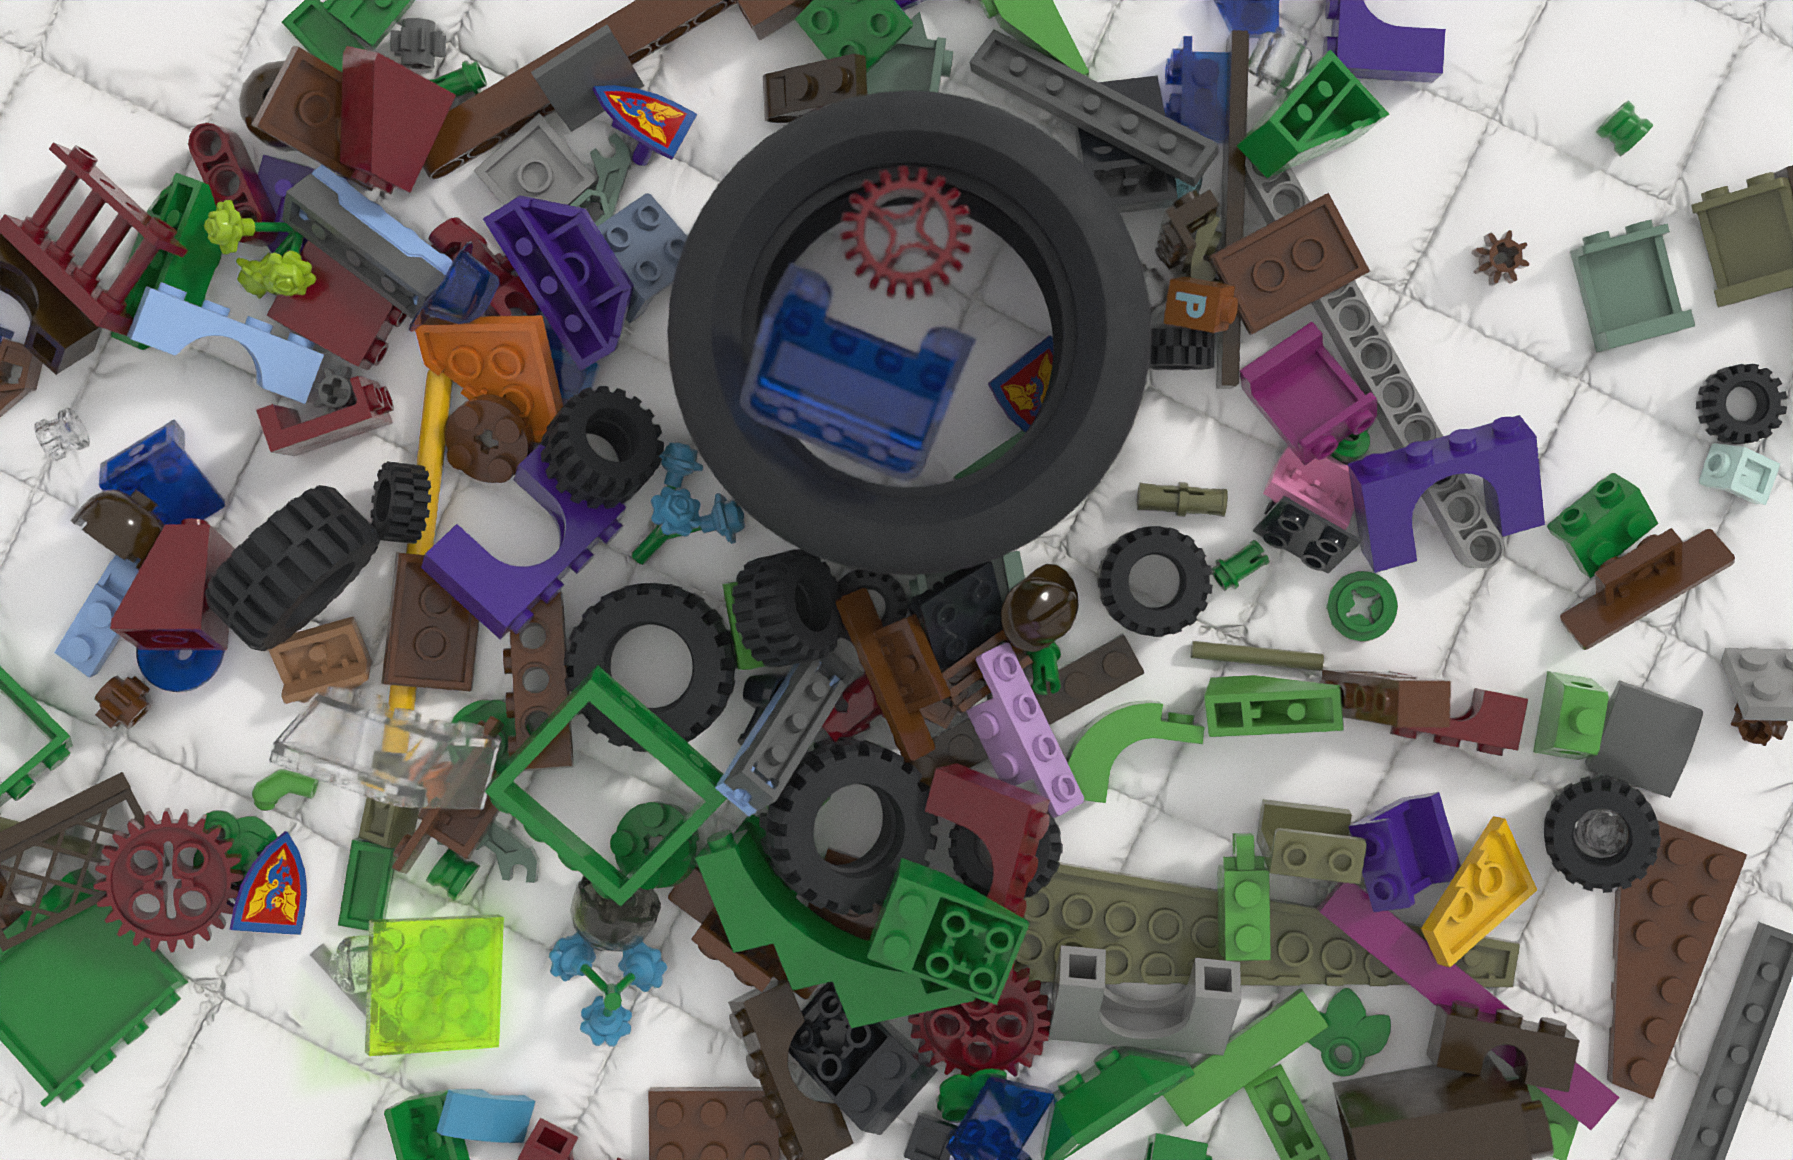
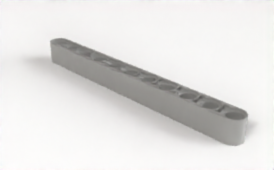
[1245,157,1504,568]

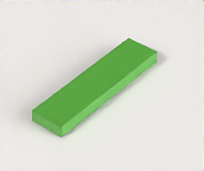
[1163,988,1328,1127]

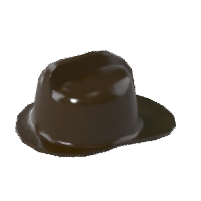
[1001,564,1079,652]

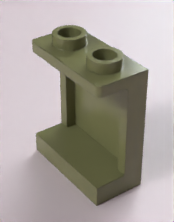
[1691,172,1793,308]
[1256,799,1366,884]

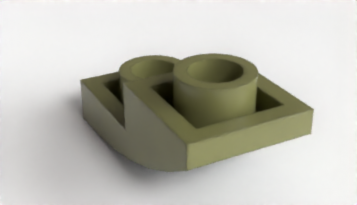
[1185,216,1222,283]

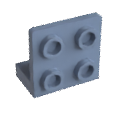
[597,193,687,324]

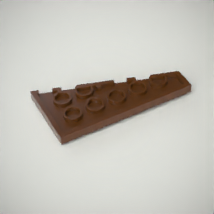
[1607,815,1747,1099]

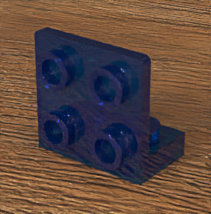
[1164,36,1228,143]
[98,419,225,526]
[945,1077,1055,1160]

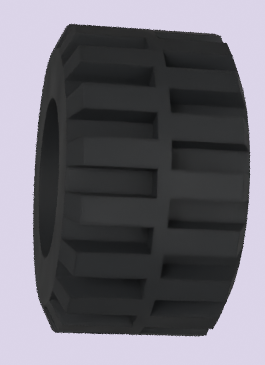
[540,386,664,509]
[1097,526,1213,637]
[732,549,843,668]
[1544,775,1661,893]
[948,810,1063,899]

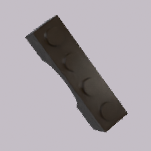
[0,233,102,375]
[728,980,854,1160]

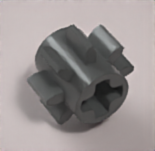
[390,18,446,69]
[312,365,357,414]

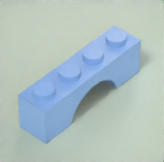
[127,282,324,404]

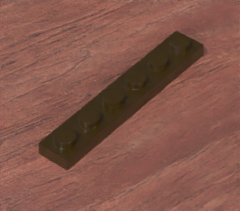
[909,634,1145,789]

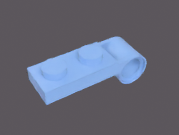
[54,555,140,678]

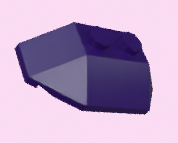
[483,195,634,371]

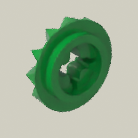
[1326,571,1398,641]

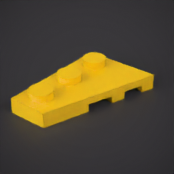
[1421,816,1537,968]

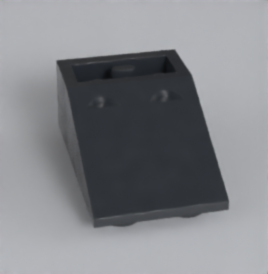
[1075,75,1178,213]
[788,982,938,1135]

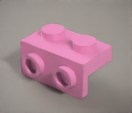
[1263,446,1354,530]

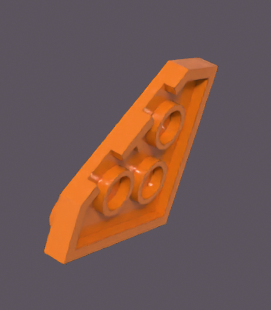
[414,316,563,443]

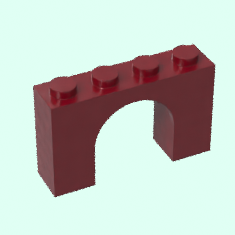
[925,763,1050,918]

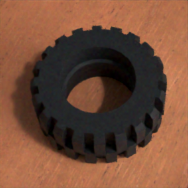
[205,485,380,652]
[564,582,737,752]
[759,737,939,915]

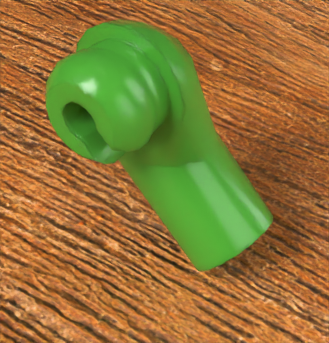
[252,769,319,811]

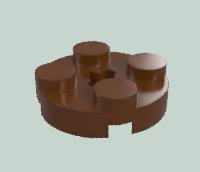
[445,394,534,483]

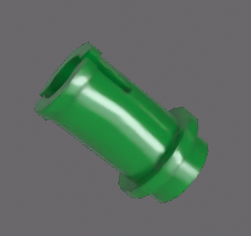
[430,61,487,100]
[1211,540,1270,591]
[1026,641,1061,695]

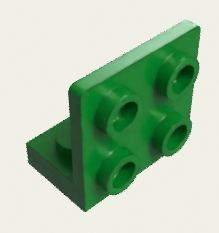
[795,0,913,74]

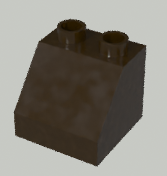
[1332,1055,1554,1160]

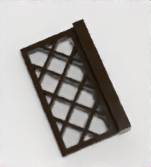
[0,772,171,952]

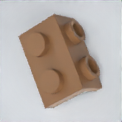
[268,616,372,704]

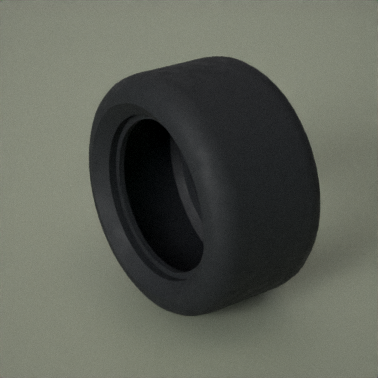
[667,90,1152,575]

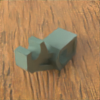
[570,132,632,226]
[437,819,540,883]

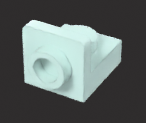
[1699,443,1780,505]

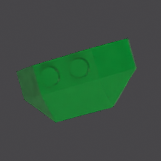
[111,172,222,351]
[1040,1046,1195,1160]

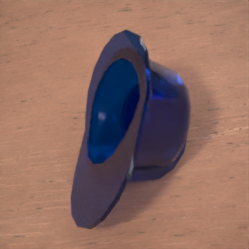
[408,241,500,332]

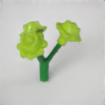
[204,200,316,299]

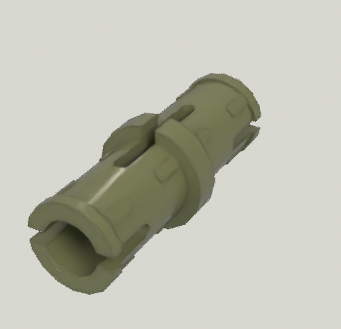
[1136,482,1228,517]

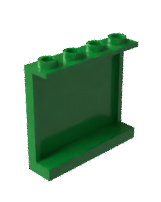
[0,868,188,1107]

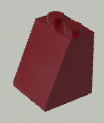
[340,46,456,195]
[110,518,235,650]

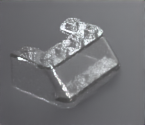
[268,686,500,810]

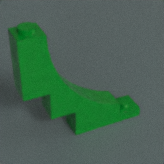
[695,829,976,1028]

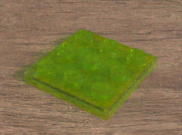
[365,914,504,1056]

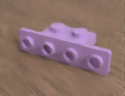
[966,642,1085,818]

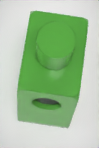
[1533,671,1609,760]

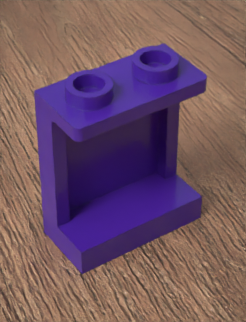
[1348,792,1461,912]

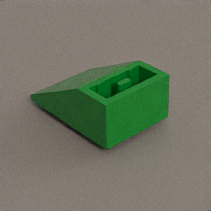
[867,858,1030,1005]

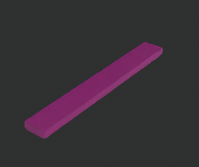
[1317,882,1620,1131]

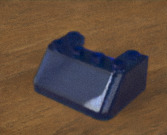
[740,263,976,480]

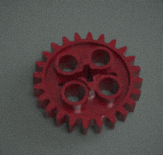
[93,807,245,953]
[907,961,1051,1077]

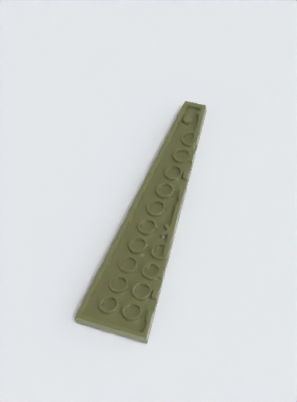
[1014,862,1520,987]

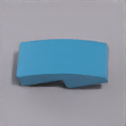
[436,1089,536,1143]

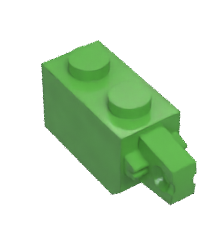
[1217,833,1271,961]

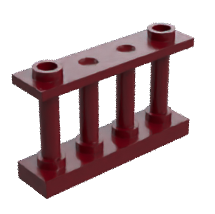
[0,142,188,336]

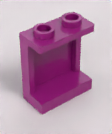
[1239,321,1377,466]

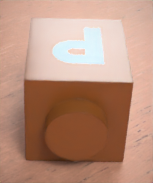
[1163,276,1238,333]

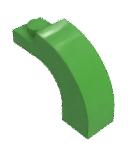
[1066,700,1205,803]

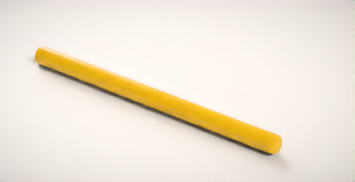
[383,369,453,756]

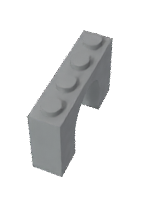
[1049,945,1241,1056]

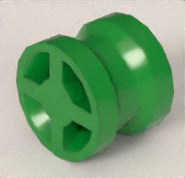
[1595,100,1654,157]
[426,848,480,901]

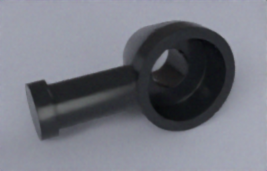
[737,673,786,746]

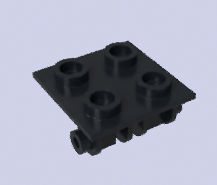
[1253,496,1362,574]
[907,561,1003,670]

